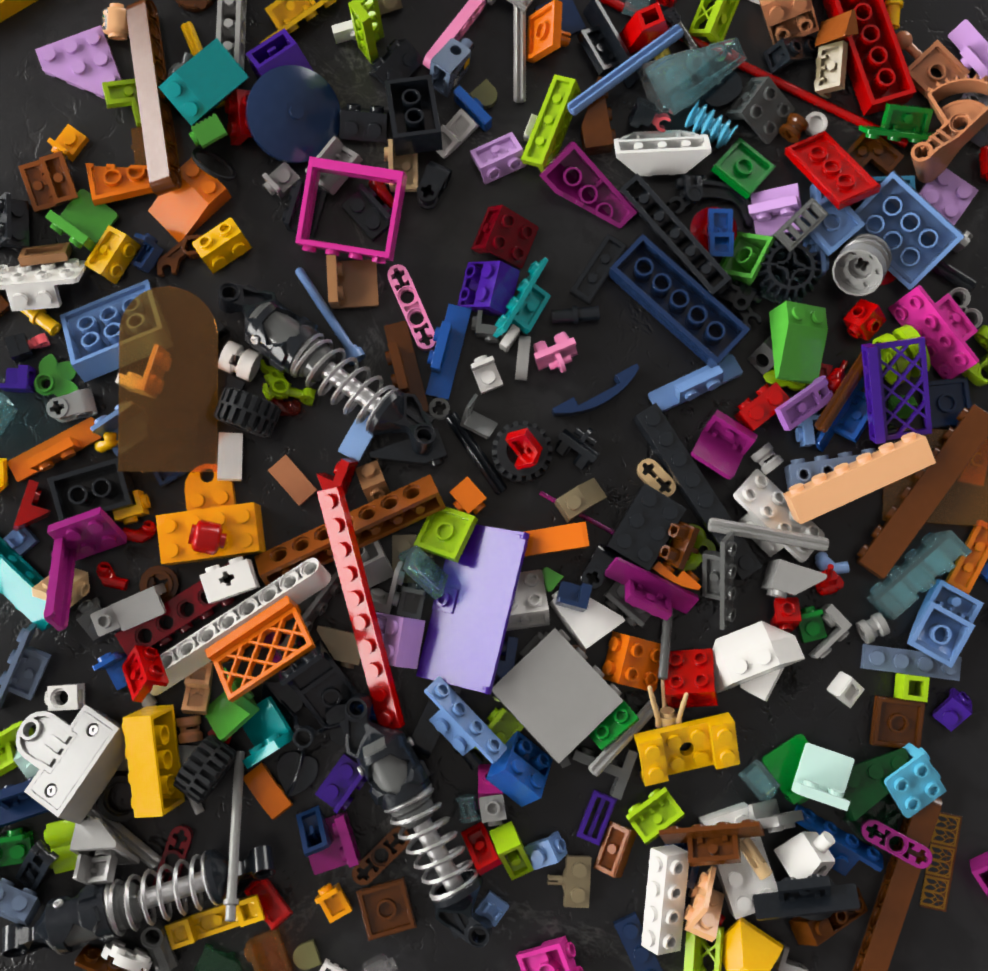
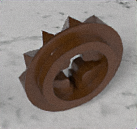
[139,565,180,604]

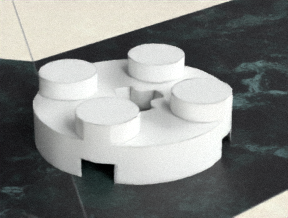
[101,939,153,971]

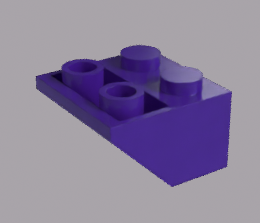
[245,28,313,78]
[457,261,520,316]

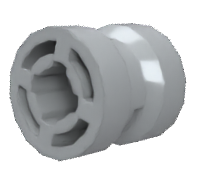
[750,442,784,475]
[855,612,890,644]

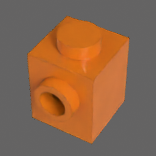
[449,476,487,515]

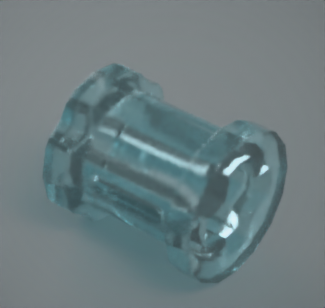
[455,793,481,823]

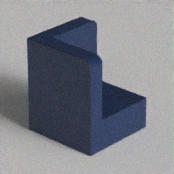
[555,581,593,612]

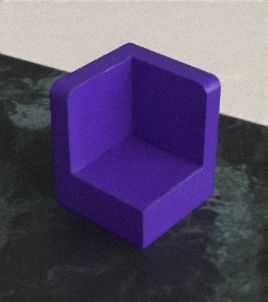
[0,365,36,393]

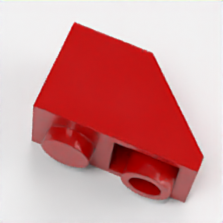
[619,2,668,54]

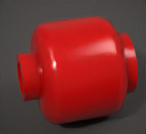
[188,520,227,555]

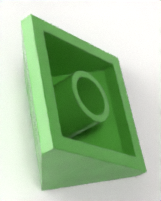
[719,232,775,286]

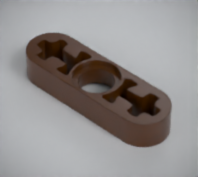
[352,826,411,885]

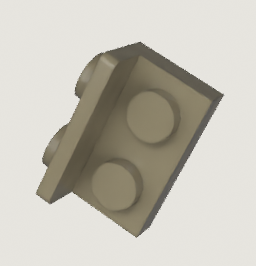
[814,40,848,99]

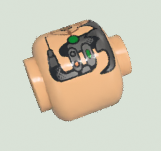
[102,3,129,41]

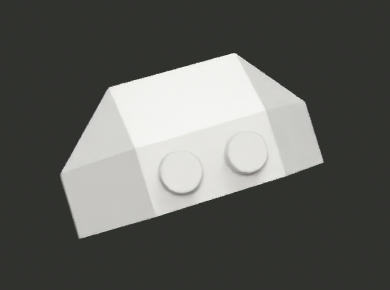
[614,130,712,176]
[712,621,805,693]

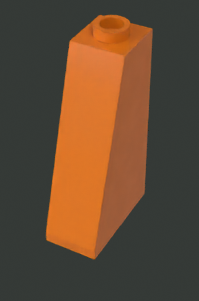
[524,521,590,557]

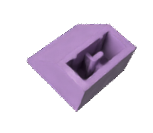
[376,612,426,669]

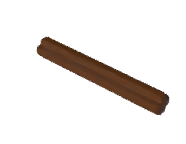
[814,351,864,433]

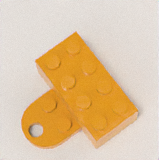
[156,464,266,565]

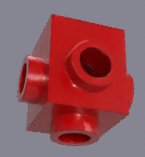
[843,298,886,341]

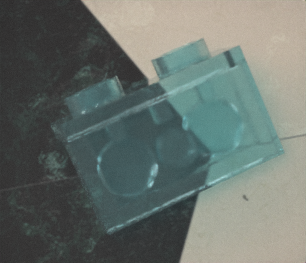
[399,545,448,600]

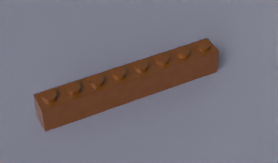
[856,404,988,579]

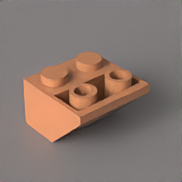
[759,0,819,45]

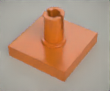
[526,0,571,63]

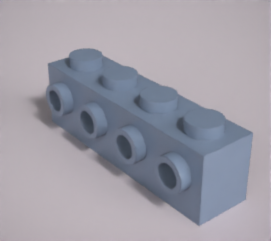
[784,448,876,491]
[0,878,41,928]

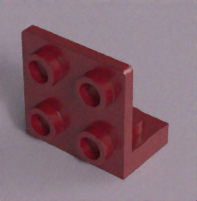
[471,205,539,269]

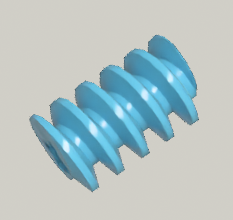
[684,100,738,149]

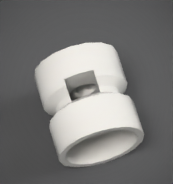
[218,340,262,382]

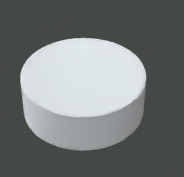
[805,111,828,136]

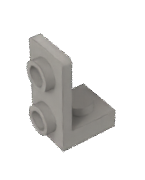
[369,561,406,614]
[809,604,852,659]

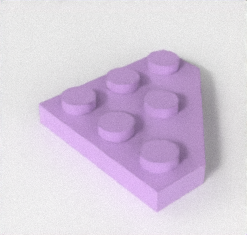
[35,25,122,99]

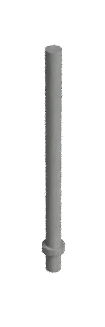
[223,751,245,922]

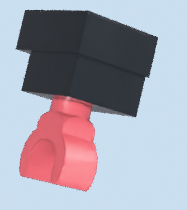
[628,96,671,132]
[4,333,51,363]

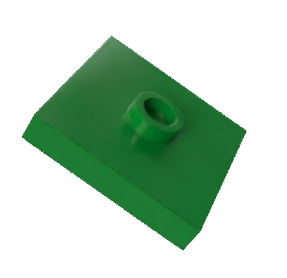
[711,137,776,200]

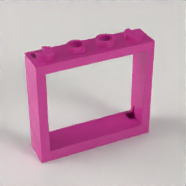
[295,156,407,264]

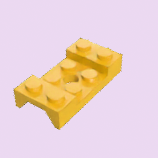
[634,712,740,787]

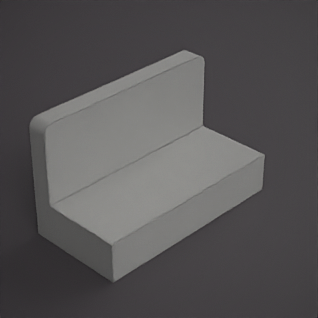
[111,583,167,631]

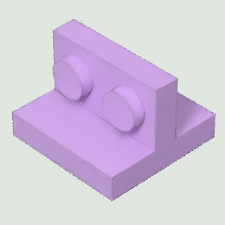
[748,183,803,238]

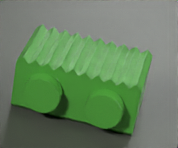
[188,113,228,149]

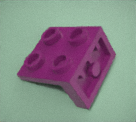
[308,811,362,875]

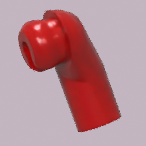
[96,561,129,591]

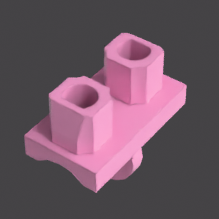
[533,331,578,373]

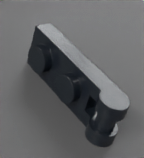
[15,839,59,892]

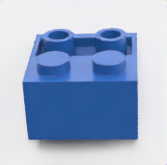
[486,731,553,807]

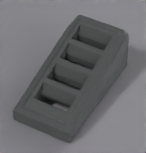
[773,198,829,252]

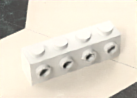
[641,844,689,955]

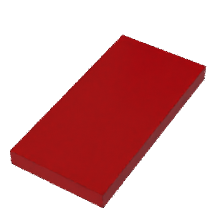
[784,131,881,210]

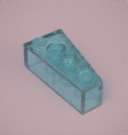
[867,530,972,620]

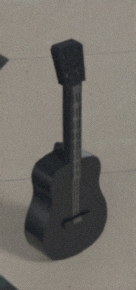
[663,6,742,112]

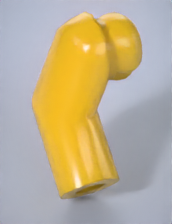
[94,432,118,453]

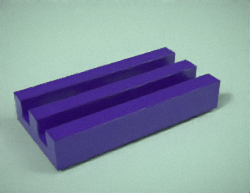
[576,789,617,846]

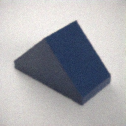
[296,805,334,857]

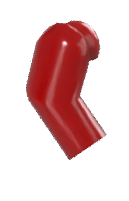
[368,180,394,208]
[122,520,157,543]

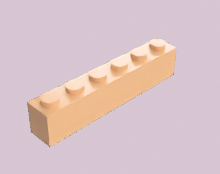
[783,432,936,524]

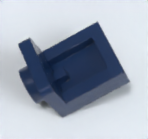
[130,233,164,273]

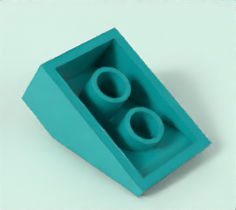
[158,38,249,126]

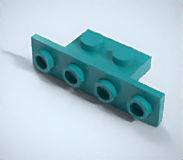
[493,257,551,338]

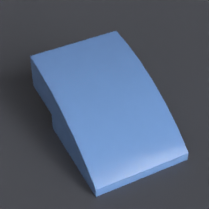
[907,578,984,668]

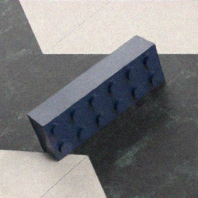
[609,234,750,368]

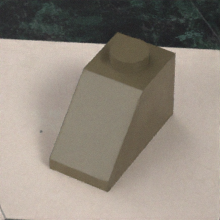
[554,478,607,523]
[317,625,361,669]

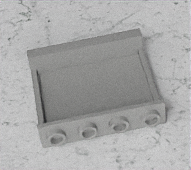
[492,628,623,763]

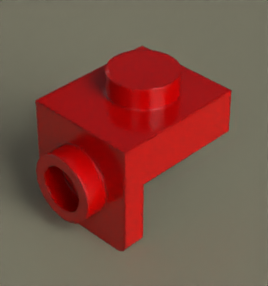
[505,428,543,470]
[770,597,802,633]

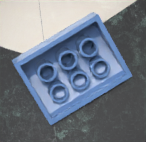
[852,170,965,290]
[60,279,173,383]

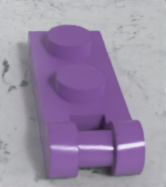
[774,376,834,431]

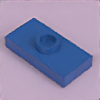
[454,85,492,132]

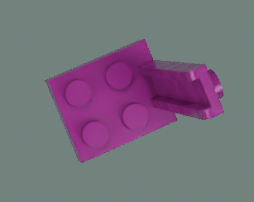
[44,507,127,631]

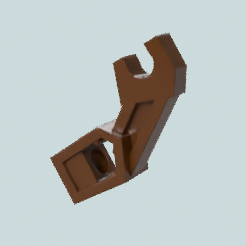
[157,234,204,277]

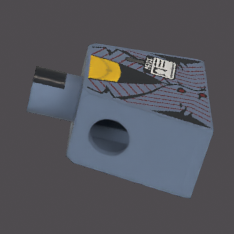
[429,38,474,97]

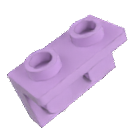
[470,132,527,184]

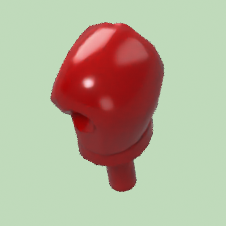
[827,360,848,393]
[815,564,844,596]

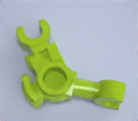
[259,359,316,406]

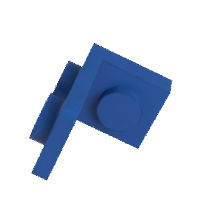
[92,651,128,691]

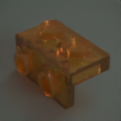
[244,928,293,971]

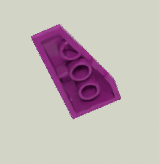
[539,141,637,229]

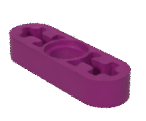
[861,819,933,869]

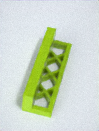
[348,0,384,64]
[688,0,740,46]
[521,74,582,173]
[684,926,724,971]

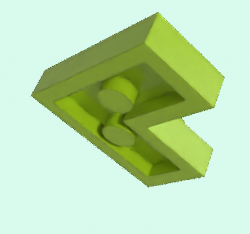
[102,79,141,127]

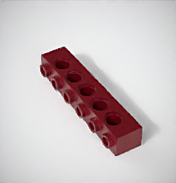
[115,555,260,656]

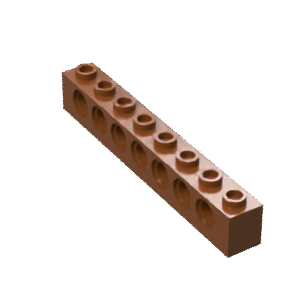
[254,474,446,586]

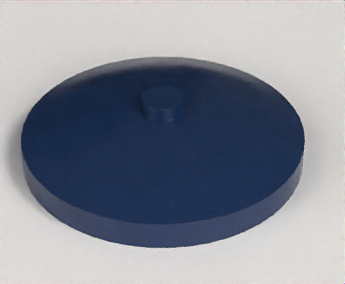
[246,65,340,164]

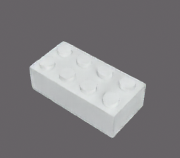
[698,802,778,919]

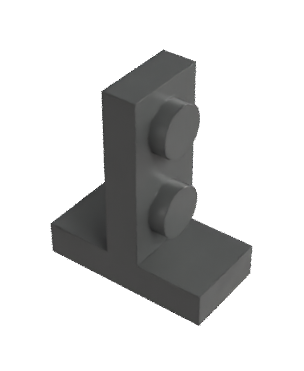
[571,746,638,800]

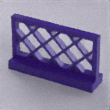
[861,336,932,444]

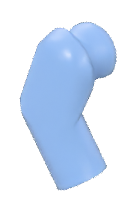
[815,551,850,574]

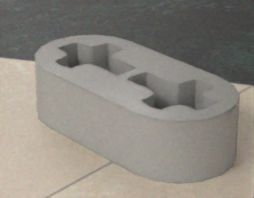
[515,335,531,381]

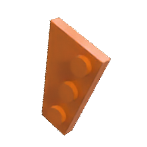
[85,163,154,206]

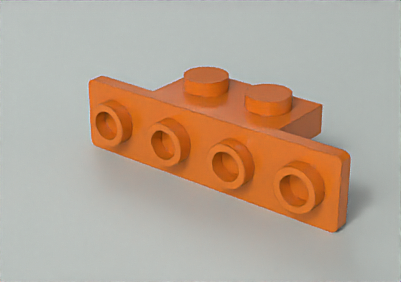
[7,417,103,482]

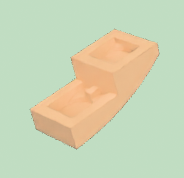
[181,662,214,715]

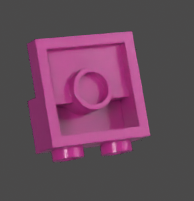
[516,936,584,971]

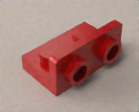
[122,645,169,703]

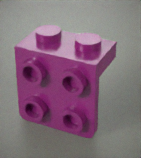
[691,409,758,480]

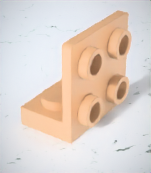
[683,866,725,942]

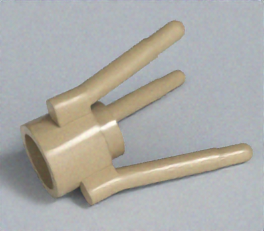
[647,680,689,728]

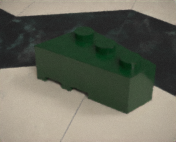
[843,748,910,821]

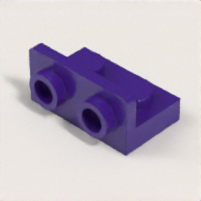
[315,753,367,814]

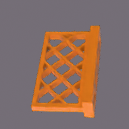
[205,596,316,702]

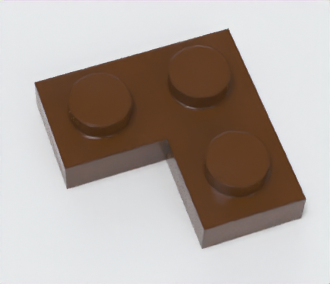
[846,132,904,176]

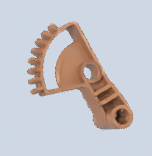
[911,73,988,183]

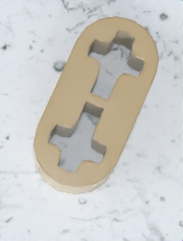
[636,458,676,497]

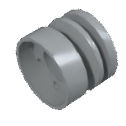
[832,233,892,296]

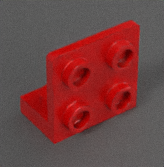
[665,648,718,708]

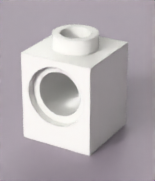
[44,683,85,711]

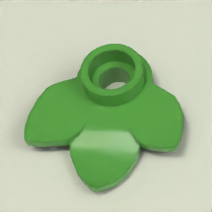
[34,354,79,397]

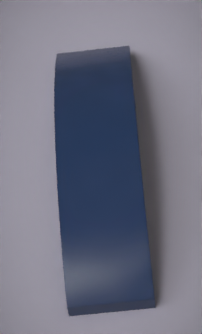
[552,364,639,417]

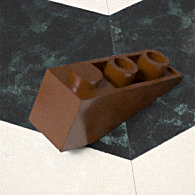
[580,76,616,156]
[788,887,868,946]

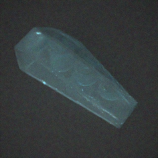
[645,37,747,115]

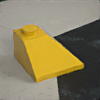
[714,917,784,971]

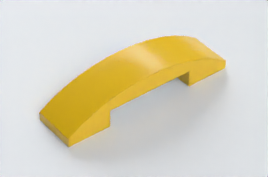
[164,894,265,950]

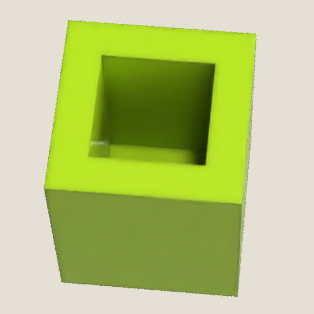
[893,673,930,702]

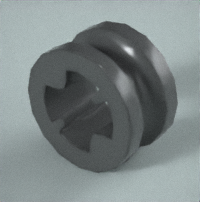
[429,398,450,420]

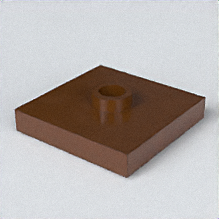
[869,695,926,749]
[356,876,417,941]

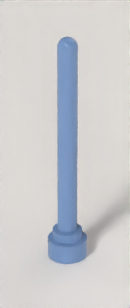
[295,267,366,366]

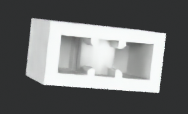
[199,556,260,604]

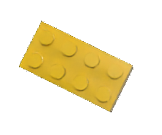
[122,704,185,818]

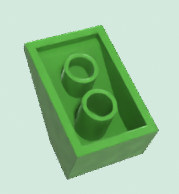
[769,301,828,384]

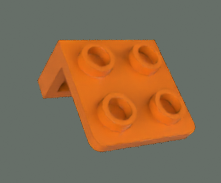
[603,631,661,692]

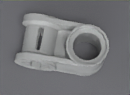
[46,388,98,423]

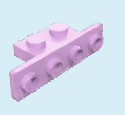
[948,19,988,79]

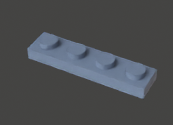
[860,644,962,681]

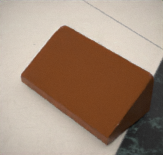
[815,9,859,47]
[593,821,637,878]

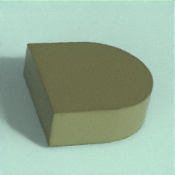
[469,79,497,109]
[293,939,322,970]

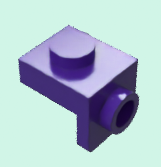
[932,687,972,732]

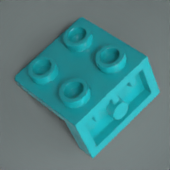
[242,696,294,769]

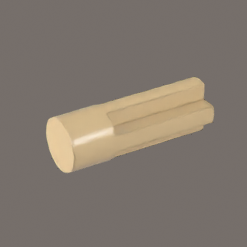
[740,837,773,880]

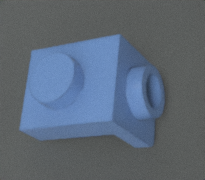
[795,411,821,448]
[524,831,568,870]

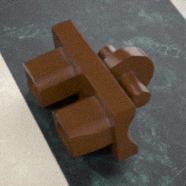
[659,521,700,570]

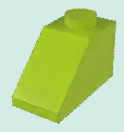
[489,821,534,880]

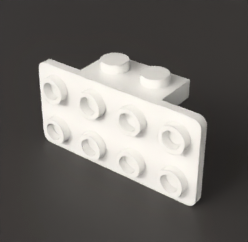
[0,258,86,312]
[733,469,825,563]

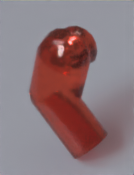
[270,398,301,416]

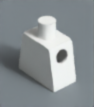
[774,831,835,879]

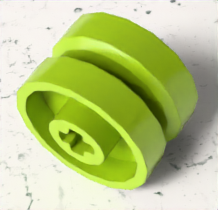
[872,324,931,385]

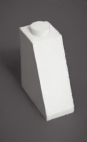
[549,591,626,651]

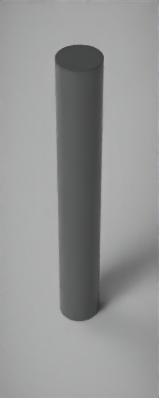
[658,608,673,680]

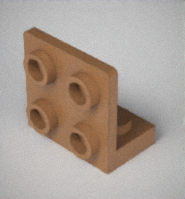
[326,255,379,309]

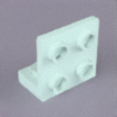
[791,743,854,811]

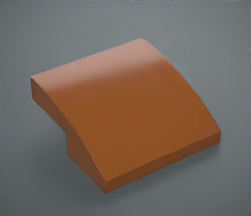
[18,151,79,213]

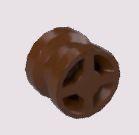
[779,113,809,143]

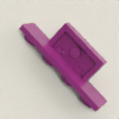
[605,557,699,621]

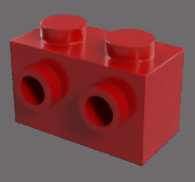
[734,382,790,431]

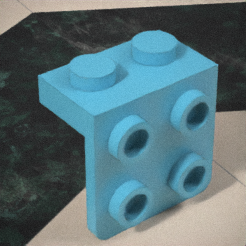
[884,743,947,818]

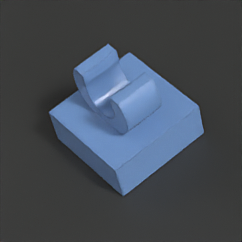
[3,527,40,557]
[475,890,510,927]

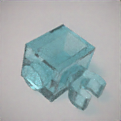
[738,759,780,802]

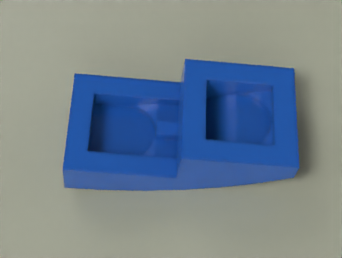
[708,208,734,257]

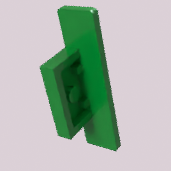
[858,103,934,143]

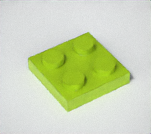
[413,507,478,563]

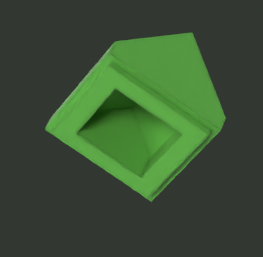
[888,395,918,419]
[542,567,564,592]

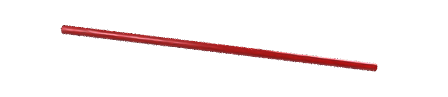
[599,0,909,148]

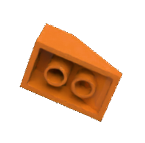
[148,157,232,243]

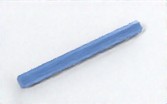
[567,24,684,116]

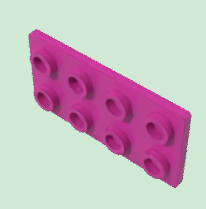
[888,285,979,380]

